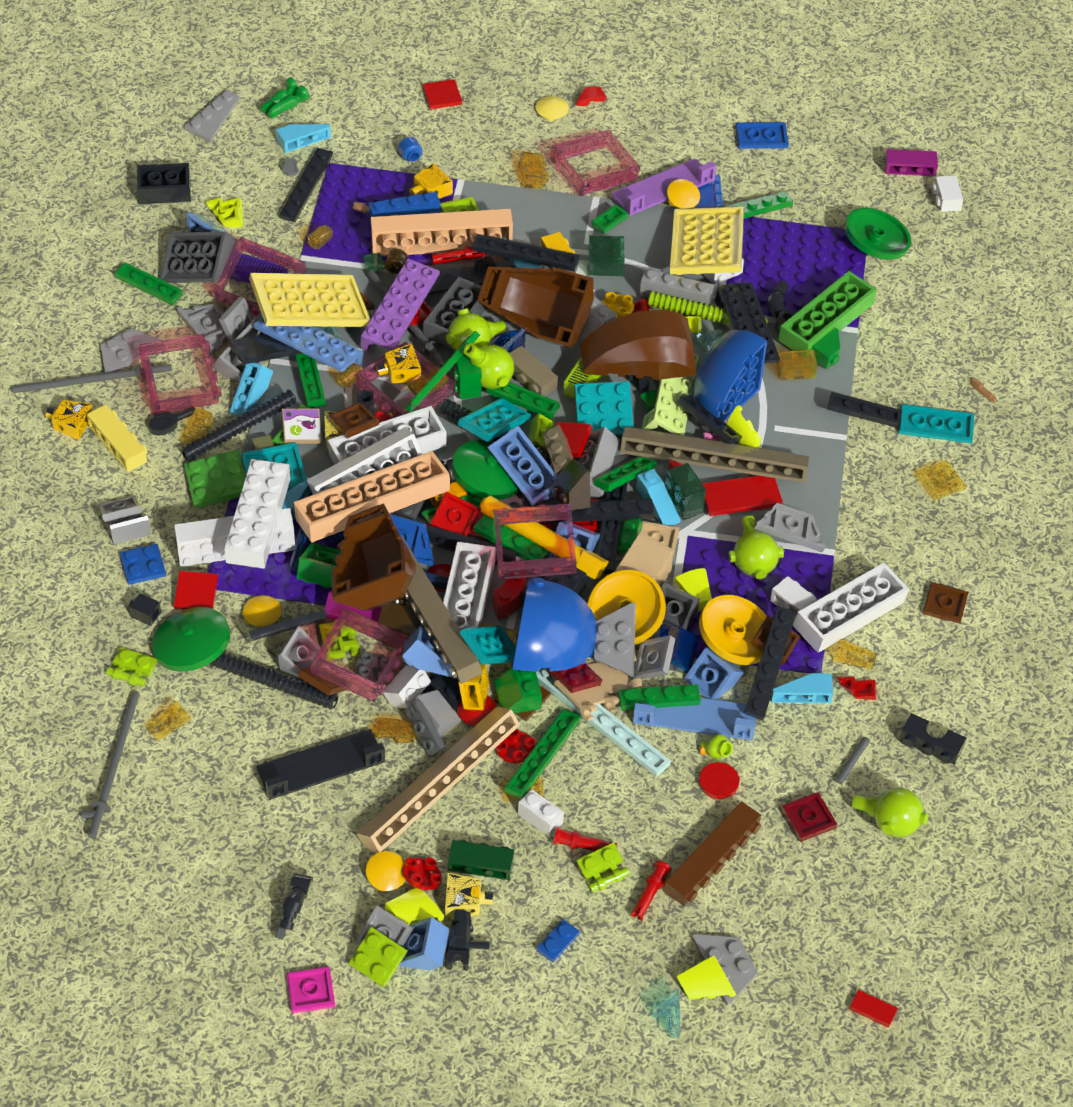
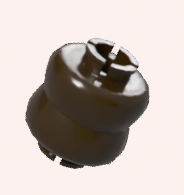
[384,248,409,274]

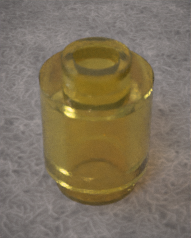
[308,225,333,249]
[336,363,364,388]

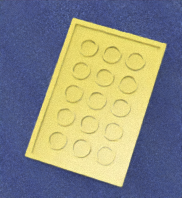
[670,207,744,275]
[249,273,370,327]

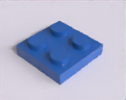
[120,544,167,585]

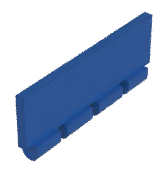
[695,175,723,209]

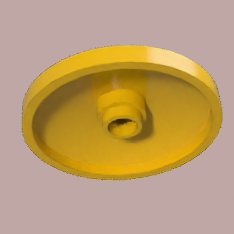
[588,570,666,645]
[699,595,767,665]

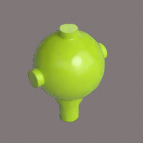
[446,309,506,351]
[464,343,514,389]
[729,516,784,579]
[852,788,928,837]

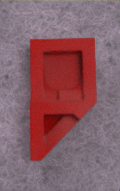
[575,86,607,106]
[838,676,876,700]

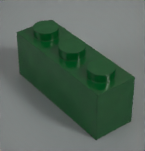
[448,840,515,881]

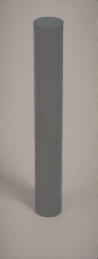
[835,737,870,785]

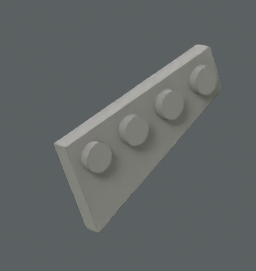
[184,90,240,143]

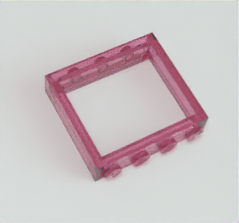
[550,130,640,196]
[213,237,307,316]
[139,334,222,416]
[356,341,454,418]
[493,503,577,580]
[310,608,409,702]

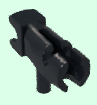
[447,910,490,971]

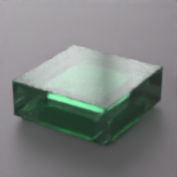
[363,252,385,271]

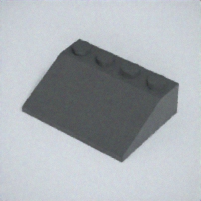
[159,231,238,283]

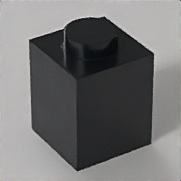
[129,593,161,626]

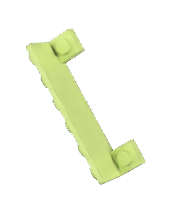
[642,354,699,436]

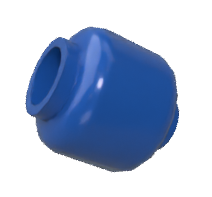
[398,137,423,162]

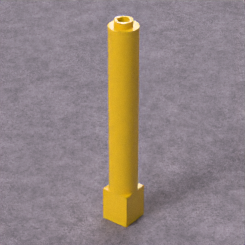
[480,496,609,579]

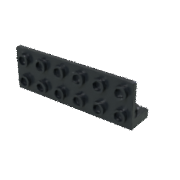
[427,255,514,295]
[715,282,780,364]
[256,729,385,800]

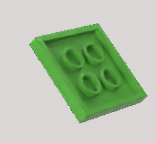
[184,449,246,509]

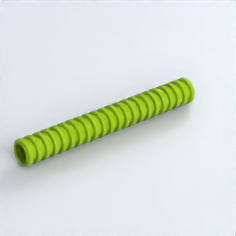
[648,291,768,326]

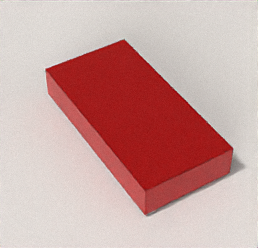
[849,990,898,1028]

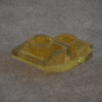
[406,366,449,396]
[372,717,417,743]

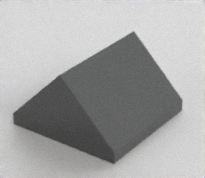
[661,582,700,634]

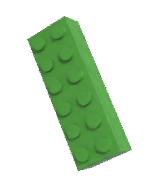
[779,271,877,359]

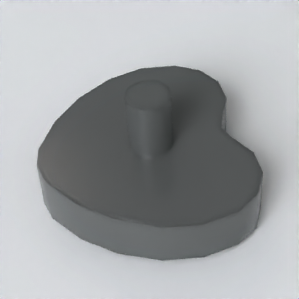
[282,158,299,176]

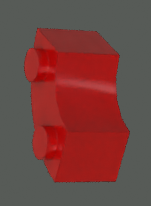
[492,567,526,620]

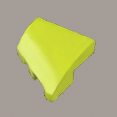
[206,197,243,228]
[727,405,762,448]
[675,568,712,612]
[385,888,444,925]
[677,955,736,999]

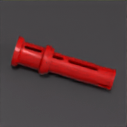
[431,246,486,265]
[553,826,617,851]
[630,861,672,921]

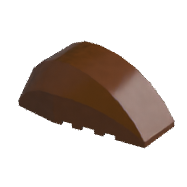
[477,267,594,348]
[579,309,696,380]
[332,503,416,611]

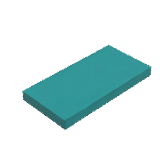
[458,398,531,442]
[899,404,974,444]
[459,626,516,665]

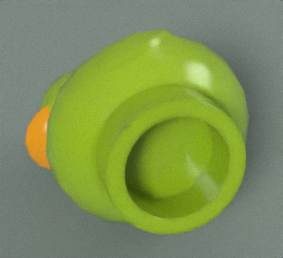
[699,734,733,759]

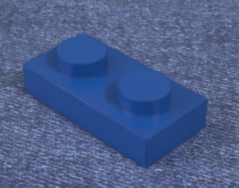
[536,919,580,963]

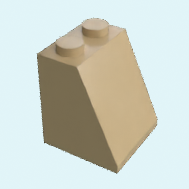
[615,531,673,586]

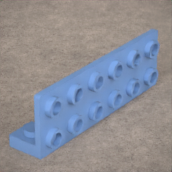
[254,317,363,372]
[633,698,756,741]

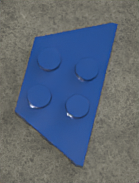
[390,514,434,566]

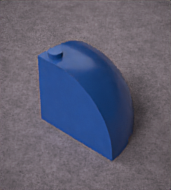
[692,330,767,422]
[513,577,597,672]

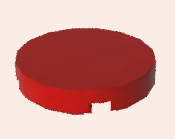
[699,762,740,800]

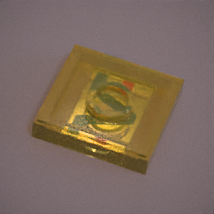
[915,460,966,501]

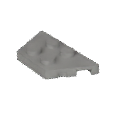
[177,304,228,355]
[101,329,165,373]
[754,503,825,552]
[594,603,636,677]
[692,934,758,1006]

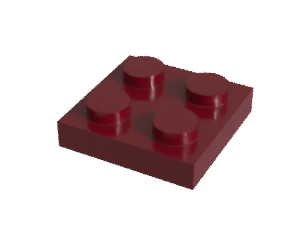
[547,663,602,693]
[781,792,838,842]

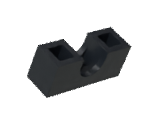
[899,713,967,765]

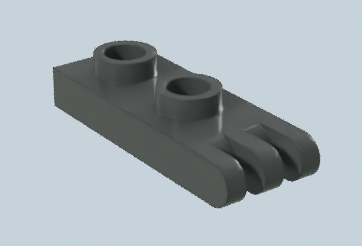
[406,700,445,757]

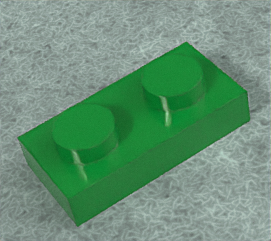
[591,204,628,235]
[617,518,643,555]

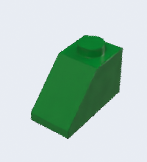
[810,328,840,370]

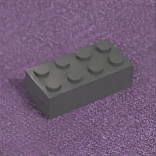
[424,277,487,349]

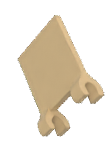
[587,656,642,696]
[554,680,620,721]

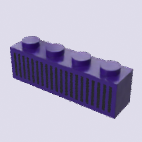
[220,253,288,284]

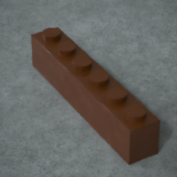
[664,801,761,906]

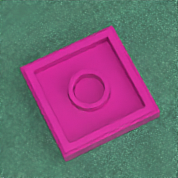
[287,966,335,1014]

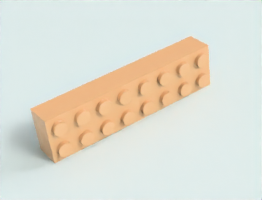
[371,209,513,257]
[294,451,450,543]

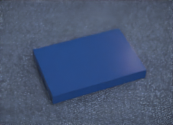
[736,122,789,149]

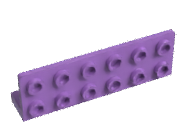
[612,159,716,216]
[361,259,440,351]

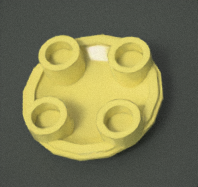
[535,96,568,121]

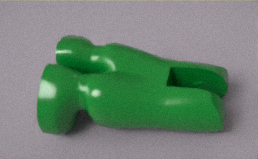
[260,77,310,119]

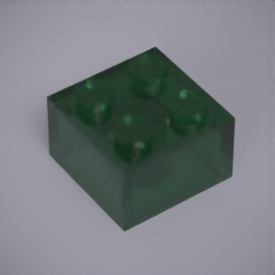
[588,236,625,276]
[666,463,706,521]

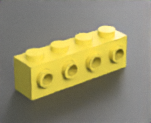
[87,404,147,472]

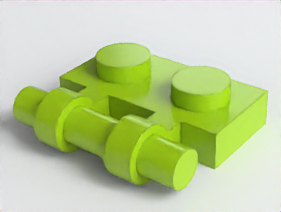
[319,621,360,660]
[106,647,158,686]
[576,843,630,892]

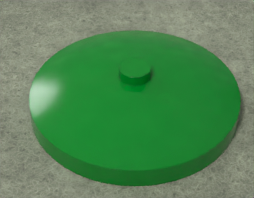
[844,208,911,260]
[451,440,520,500]
[152,607,230,672]

